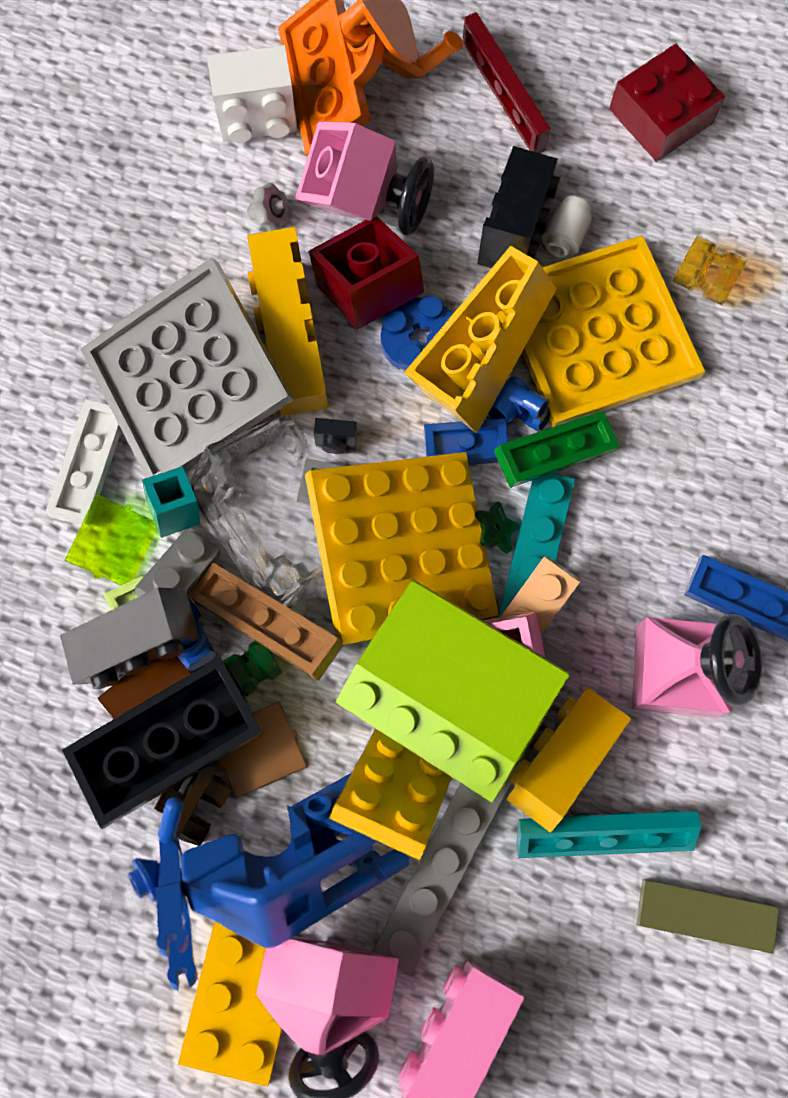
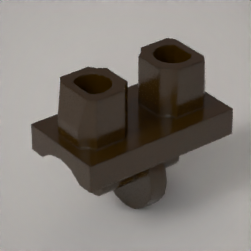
[153,766,232,846]

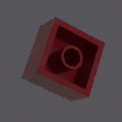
[609,43,726,162]
[308,216,425,329]

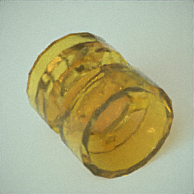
[672,234,748,306]

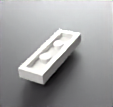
[45,399,122,527]

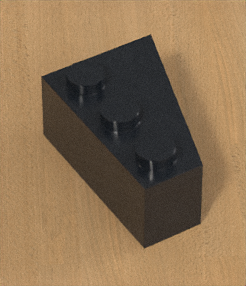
[477,146,561,268]

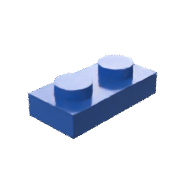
[424,418,508,465]

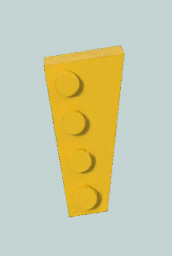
[247,226,329,416]
[404,246,557,433]

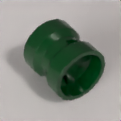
[223,641,283,697]

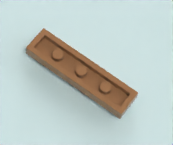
[188,563,344,681]

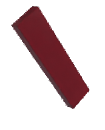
[462,11,551,153]

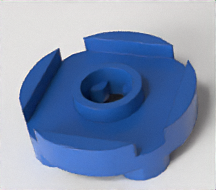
[380,295,453,371]

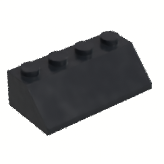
[62,657,263,830]

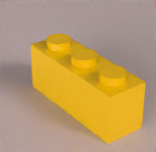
[506,687,632,833]

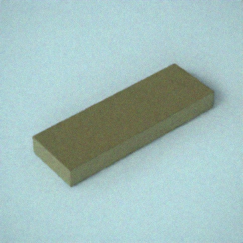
[636,880,779,954]

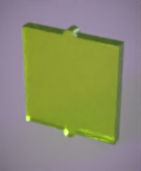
[64,494,157,586]

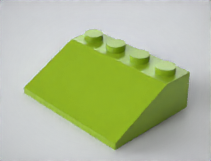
[335,580,571,803]

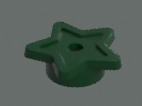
[475,502,519,554]

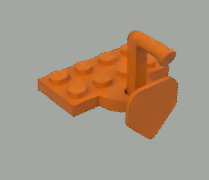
[278,0,463,156]

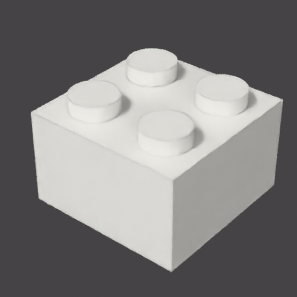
[207,45,297,143]

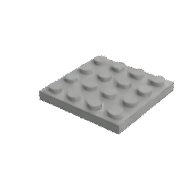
[81,257,294,478]

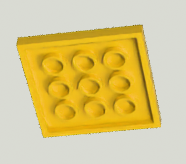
[522,235,705,427]
[305,452,499,645]

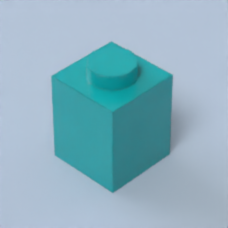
[142,466,200,538]

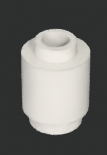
[542,196,592,258]

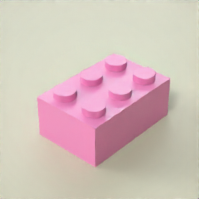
[398,959,524,1098]

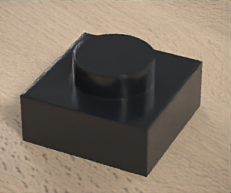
[314,418,358,454]

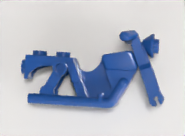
[128,773,410,991]

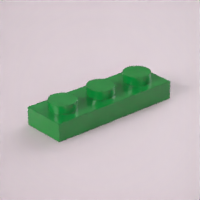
[494,411,620,488]

